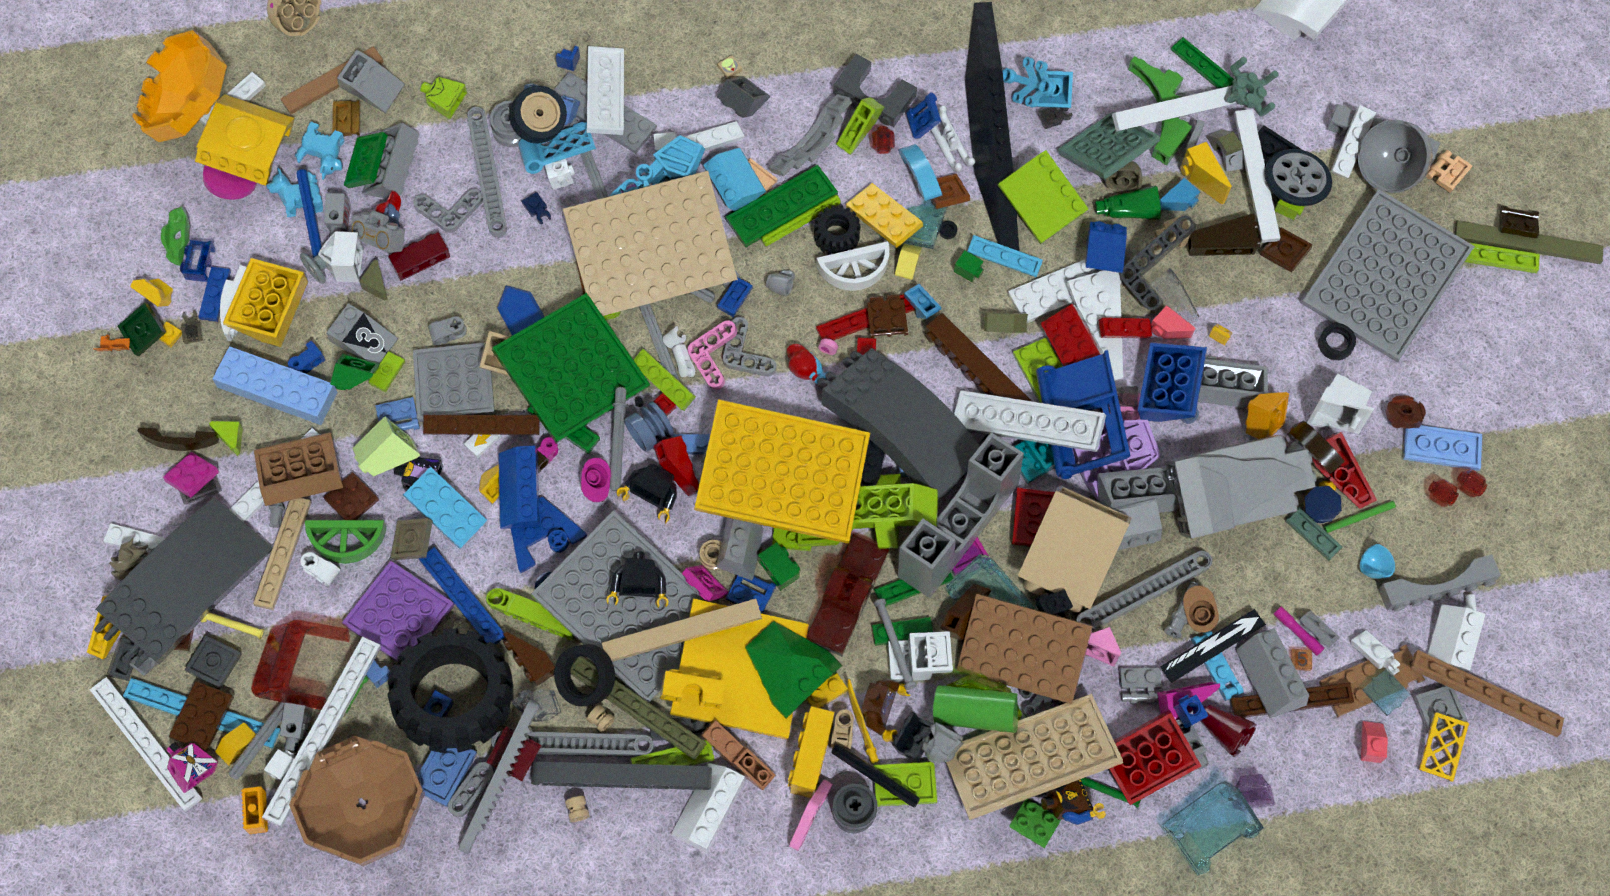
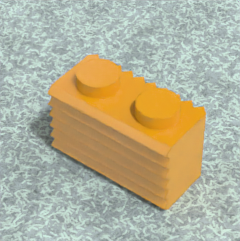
[241,787,268,834]

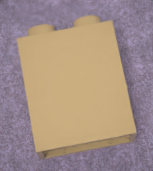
[1018,485,1132,612]

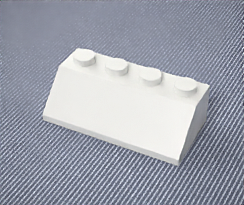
[671,763,745,853]

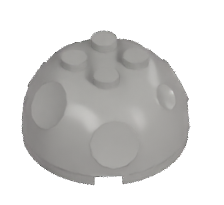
[1358,120,1433,193]

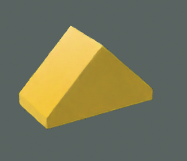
[215,722,256,766]

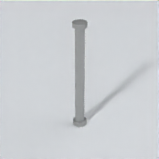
[874,599,917,690]

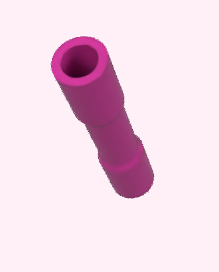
[1273,606,1325,656]

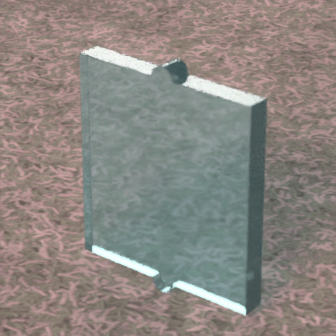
[1363,669,1411,716]

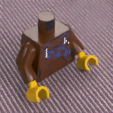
[862,678,911,742]

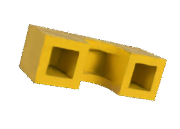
[660,669,726,709]

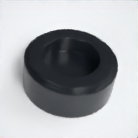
[939,221,957,239]

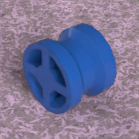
[548,530,568,553]

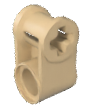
[831,710,854,750]

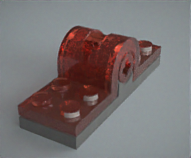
[806,534,889,657]

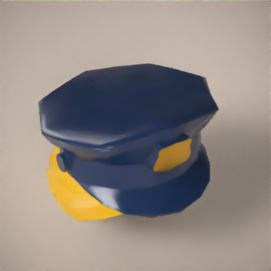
[1304,481,1342,524]

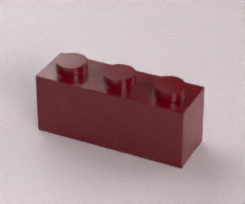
[388,232,450,281]

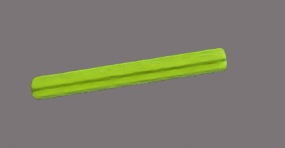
[761,195,841,246]

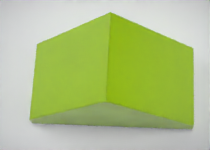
[209,421,243,456]

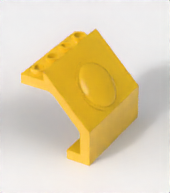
[195,94,294,186]

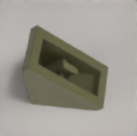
[359,260,388,301]

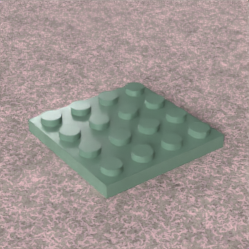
[1058,112,1160,179]

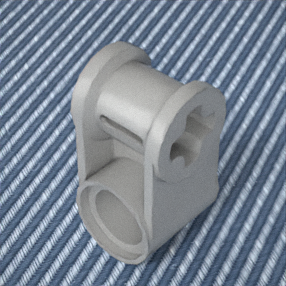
[428,316,467,346]

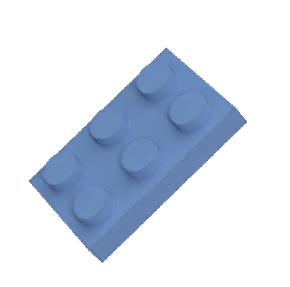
[418,748,477,808]

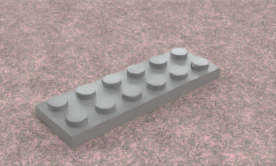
[554,72,657,154]

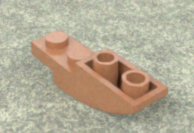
[701,720,776,790]

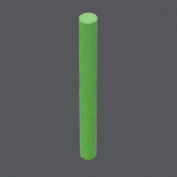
[1323,501,1396,533]

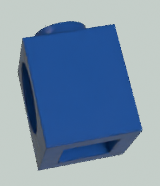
[423,690,454,717]
[1173,695,1209,728]

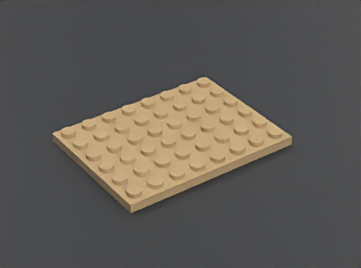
[562,171,738,316]

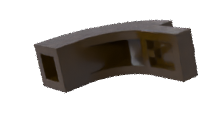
[1287,420,1345,474]

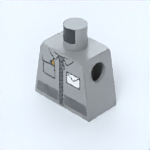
[280,703,313,751]

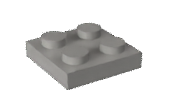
[1413,686,1468,734]

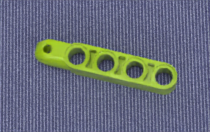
[486,588,574,640]

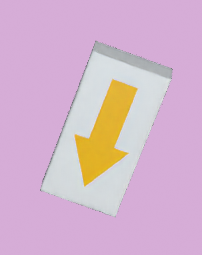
[464,435,503,458]

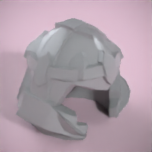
[922,722,964,764]

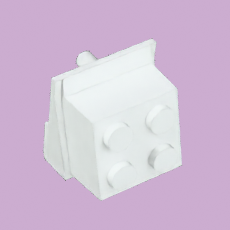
[1307,373,1374,434]

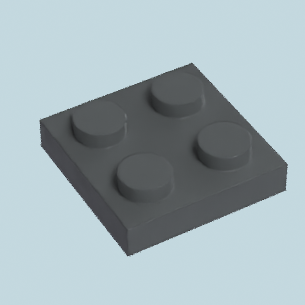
[185,636,242,689]

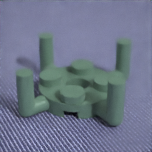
[1227,57,1279,117]

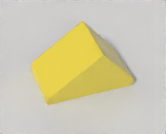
[895,243,922,280]

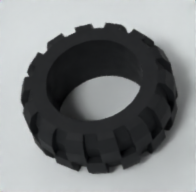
[387,628,513,753]

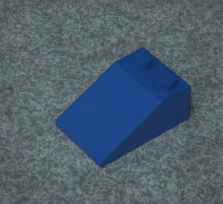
[1086,221,1127,273]

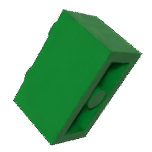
[758,542,800,591]

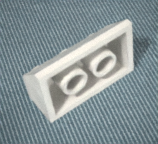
[1427,604,1485,672]

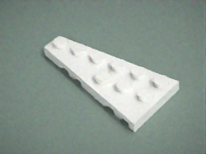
[1066,270,1123,382]

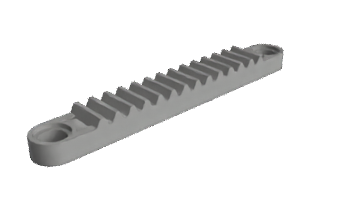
[467,107,507,237]
[1076,551,1212,631]
[458,699,540,854]
[491,731,654,757]

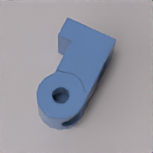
[366,659,390,688]

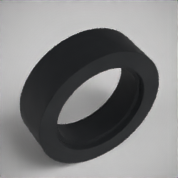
[554,644,615,707]

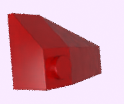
[1312,432,1377,509]

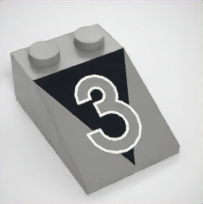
[326,304,398,364]

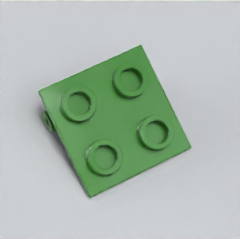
[1009,799,1061,849]

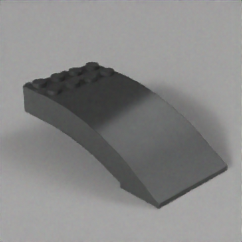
[818,348,980,500]
[94,497,273,668]

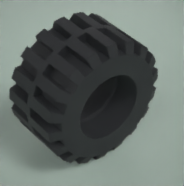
[814,205,861,255]

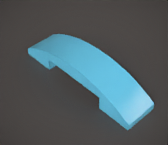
[898,144,942,201]

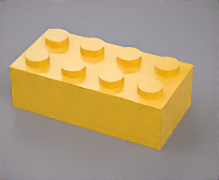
[788,706,834,798]

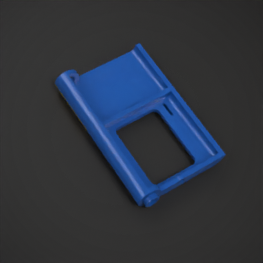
[1036,350,1130,479]

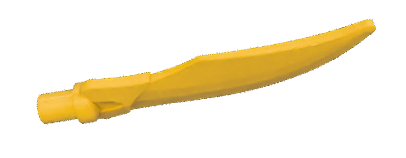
[847,679,879,764]

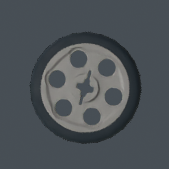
[1264,149,1332,206]

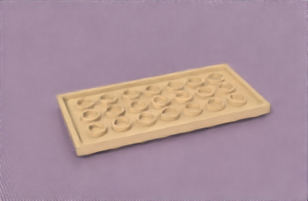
[946,694,1123,820]

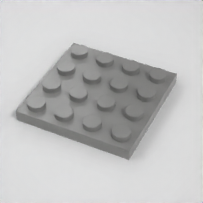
[413,343,495,422]

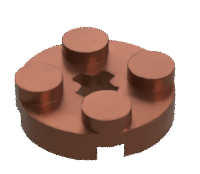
[1386,395,1426,429]

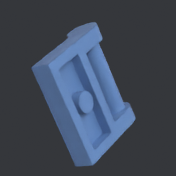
[375,397,420,431]

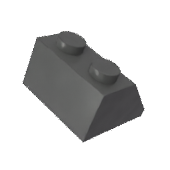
[717,76,770,118]

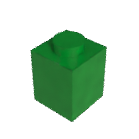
[954,250,984,283]

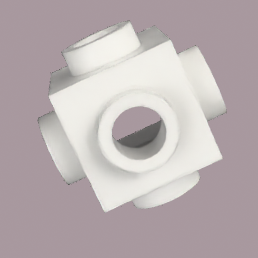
[545,159,575,190]

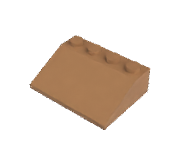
[254,432,343,506]

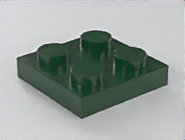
[117,303,166,356]

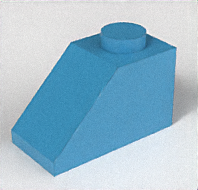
[1160,178,1200,211]

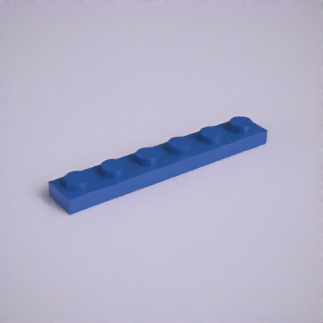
[419,547,504,645]

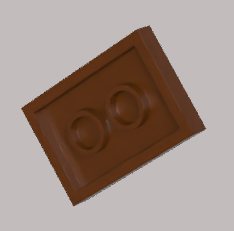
[168,682,234,752]

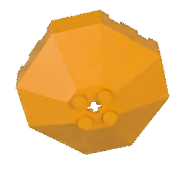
[132,30,227,142]

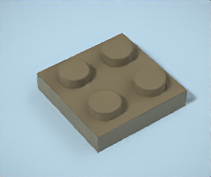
[391,518,433,560]

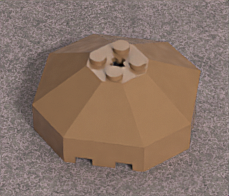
[289,736,425,867]

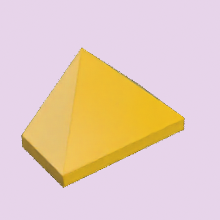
[479,464,499,504]

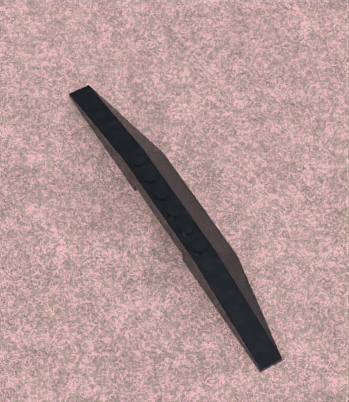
[965,2,1019,251]

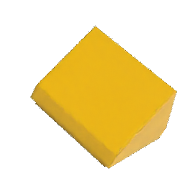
[1209,324,1233,346]

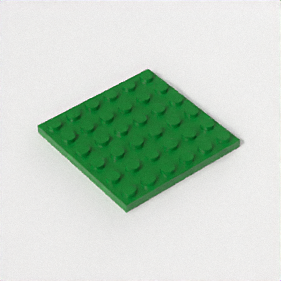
[492,293,650,444]

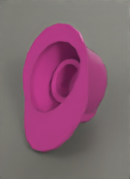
[580,458,611,502]

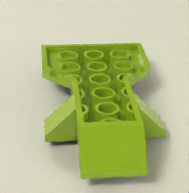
[797,474,938,549]

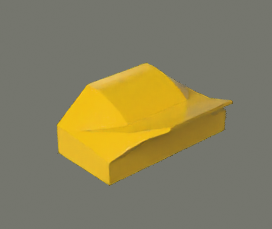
[130,278,173,307]

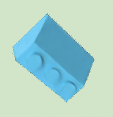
[703,148,766,211]

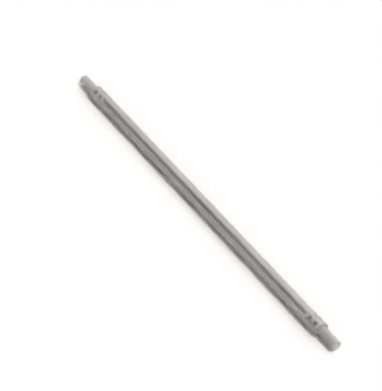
[569,118,680,381]

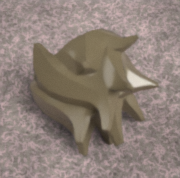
[109,538,149,580]

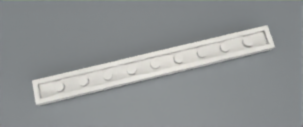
[262,637,381,827]

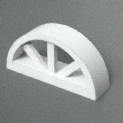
[816,241,889,291]

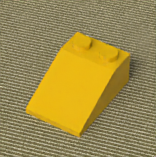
[1180,142,1232,204]

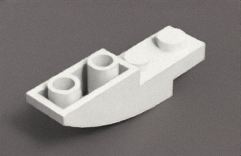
[220,265,247,341]

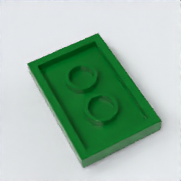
[344,132,388,188]

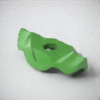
[161,206,190,266]

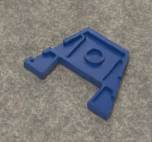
[511,497,587,574]

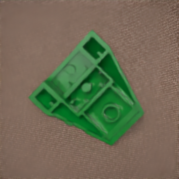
[745,621,842,719]

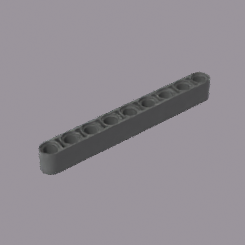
[531,762,712,790]

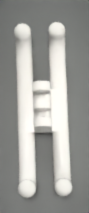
[931,106,975,172]

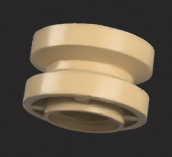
[699,540,721,571]

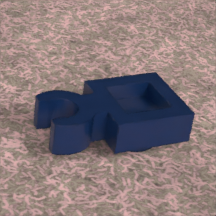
[521,192,551,225]

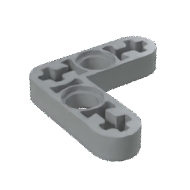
[413,189,483,233]
[723,317,776,377]

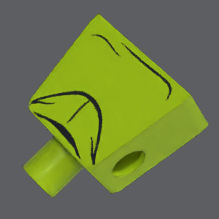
[420,77,467,119]

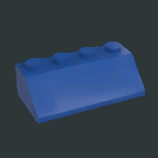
[499,446,540,529]

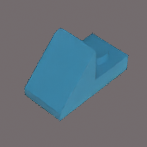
[904,284,941,319]

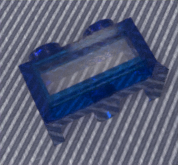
[180,240,216,282]

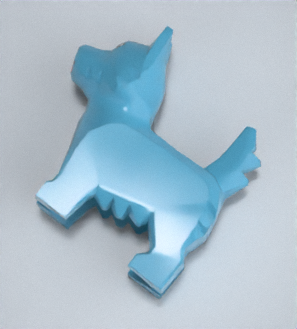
[295,122,345,180]
[266,168,323,217]

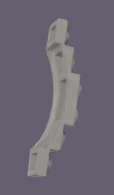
[769,94,852,176]

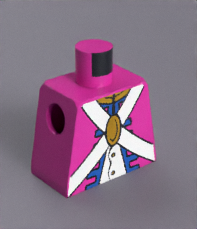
[167,742,218,793]

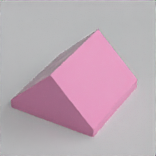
[1086,627,1121,667]

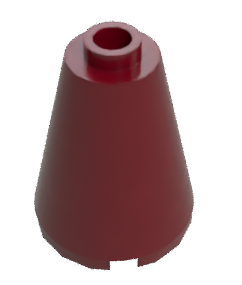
[1200,704,1257,757]

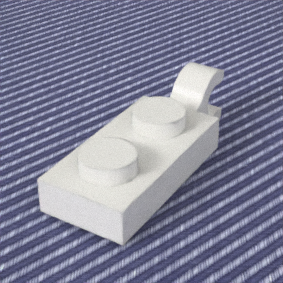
[1351,630,1400,675]

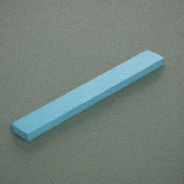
[123,678,281,749]

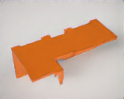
[93,335,130,352]

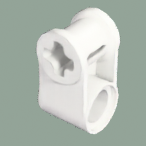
[300,552,340,587]

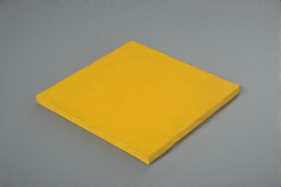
[670,598,809,740]

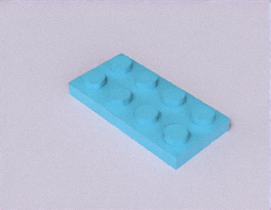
[402,467,487,549]

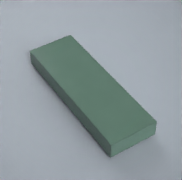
[1285,507,1342,561]

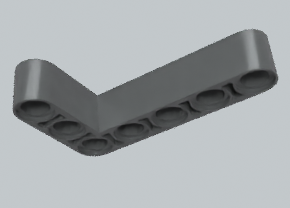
[1119,215,1196,311]

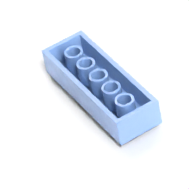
[212,346,338,425]

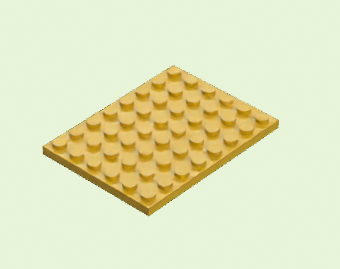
[694,399,870,544]

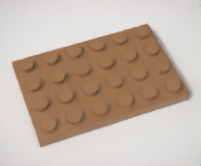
[956,594,1093,704]

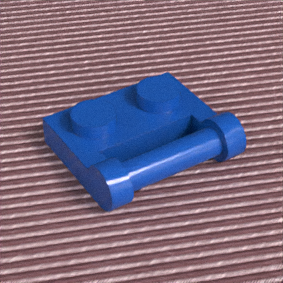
[906,92,941,139]
[726,575,777,614]

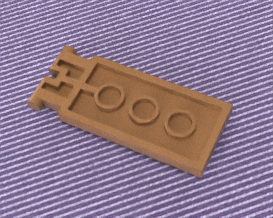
[1319,645,1425,718]

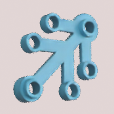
[1002,57,1056,108]

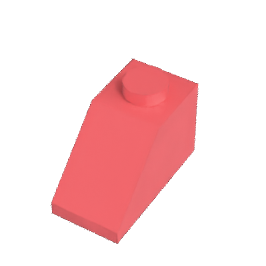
[1151,305,1196,339]
[1361,721,1388,763]

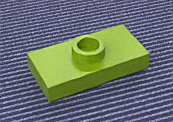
[369,351,405,392]
[772,528,811,551]

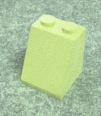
[352,416,420,476]

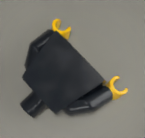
[617,464,677,523]
[607,551,669,608]

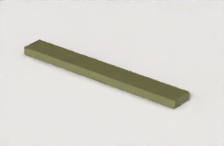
[1455,221,1603,264]
[571,656,707,760]

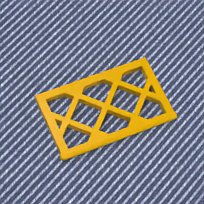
[1419,712,1469,782]

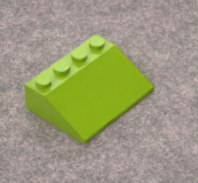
[998,150,1089,244]

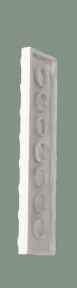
[954,391,1106,452]

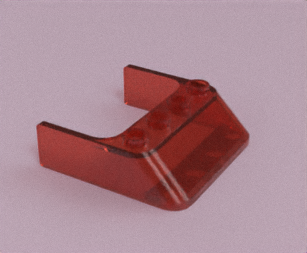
[251,620,350,710]

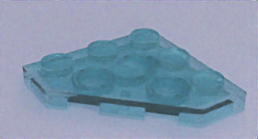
[880,199,948,249]

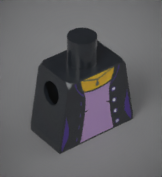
[394,457,443,489]

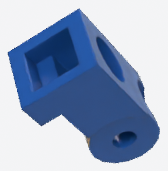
[288,340,325,374]

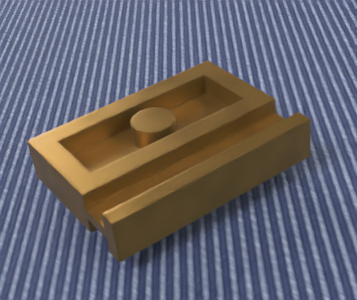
[332,100,361,136]

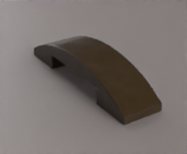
[137,427,219,451]

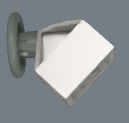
[300,232,364,284]

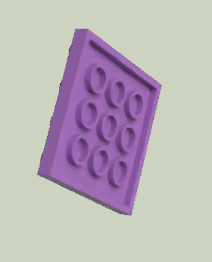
[342,561,454,662]

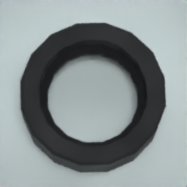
[1318,323,1356,361]

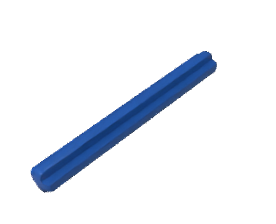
[296,169,322,258]

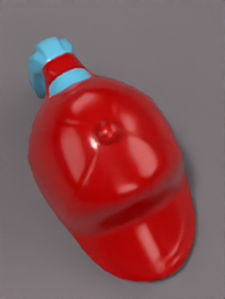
[787,344,828,384]

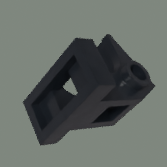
[1036,589,1073,618]

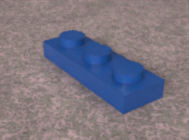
[198,267,231,322]

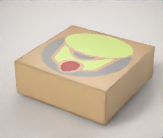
[717,55,742,79]

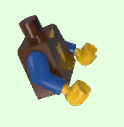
[1041,779,1106,825]

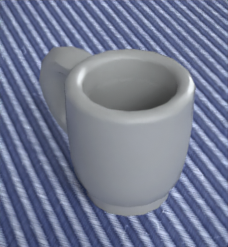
[766,270,795,296]

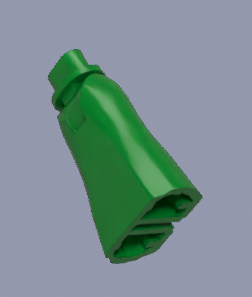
[1095,185,1161,220]

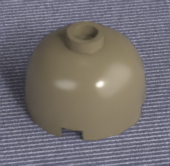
[1105,161,1143,194]

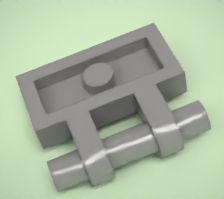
[1120,668,1162,704]

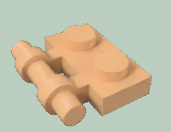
[1426,150,1472,193]

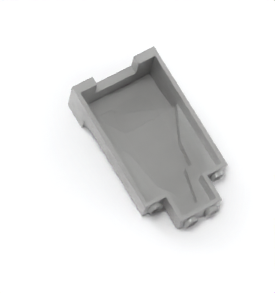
[1165,435,1316,538]

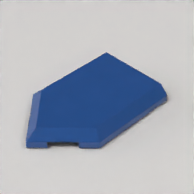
[497,285,544,336]

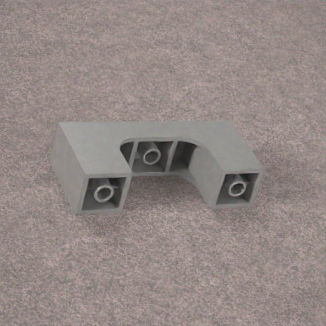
[898,432,1024,598]

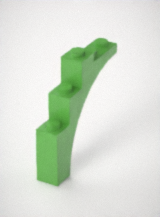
[1128,56,1192,166]

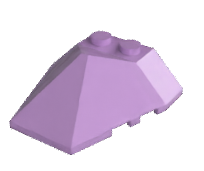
[1073,420,1161,500]

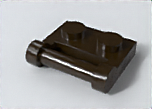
[1499,205,1540,239]

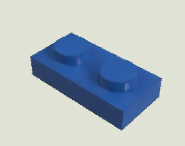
[717,277,753,317]

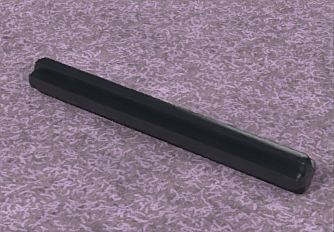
[831,744,920,808]

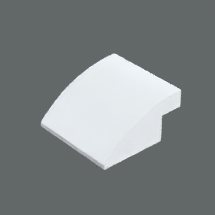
[1252,0,1349,41]

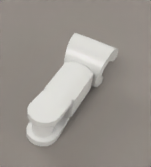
[663,326,696,377]

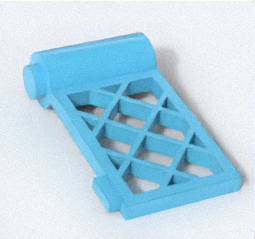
[518,122,596,174]

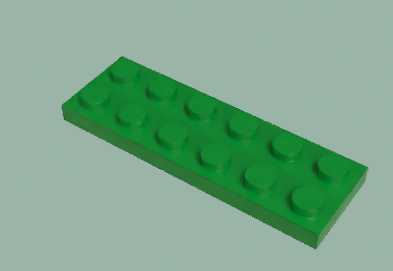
[726,165,838,248]

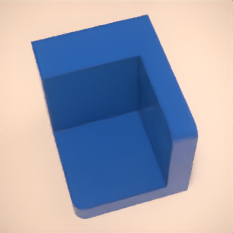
[556,46,580,71]

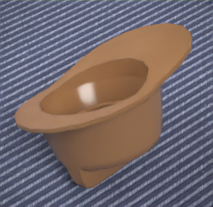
[1183,586,1219,633]

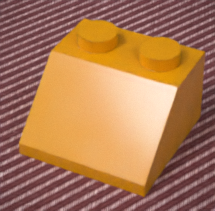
[1245,392,1289,439]

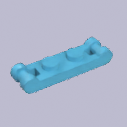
[1191,631,1244,701]

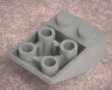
[337,50,405,113]

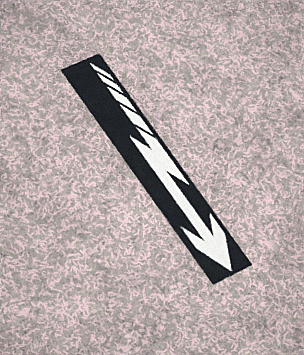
[1160,609,1266,683]

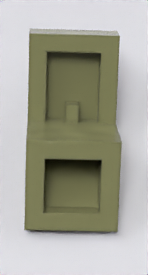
[1206,129,1243,156]
[984,312,1028,333]

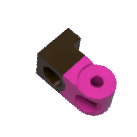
[537,437,558,474]

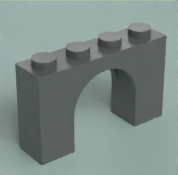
[833,54,917,128]

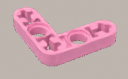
[688,321,738,390]
[789,780,833,851]

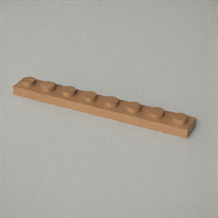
[1410,650,1564,737]

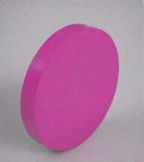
[203,165,257,200]

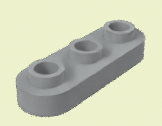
[448,762,494,817]

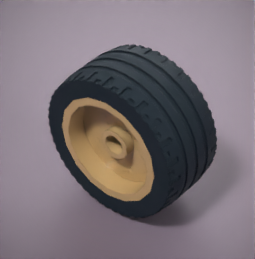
[509,86,567,144]

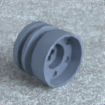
[624,401,674,453]

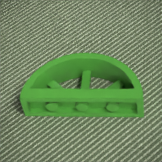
[305,520,387,564]

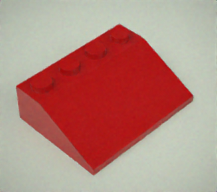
[1109,709,1201,805]

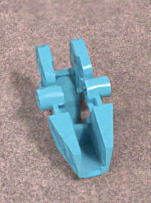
[609,135,705,197]

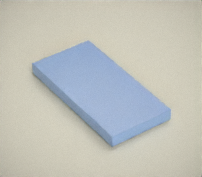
[1403,425,1482,471]

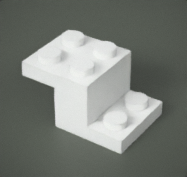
[888,632,953,682]

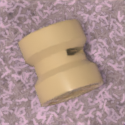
[587,705,615,733]
[565,796,590,822]

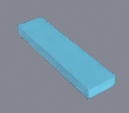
[967,235,1043,278]

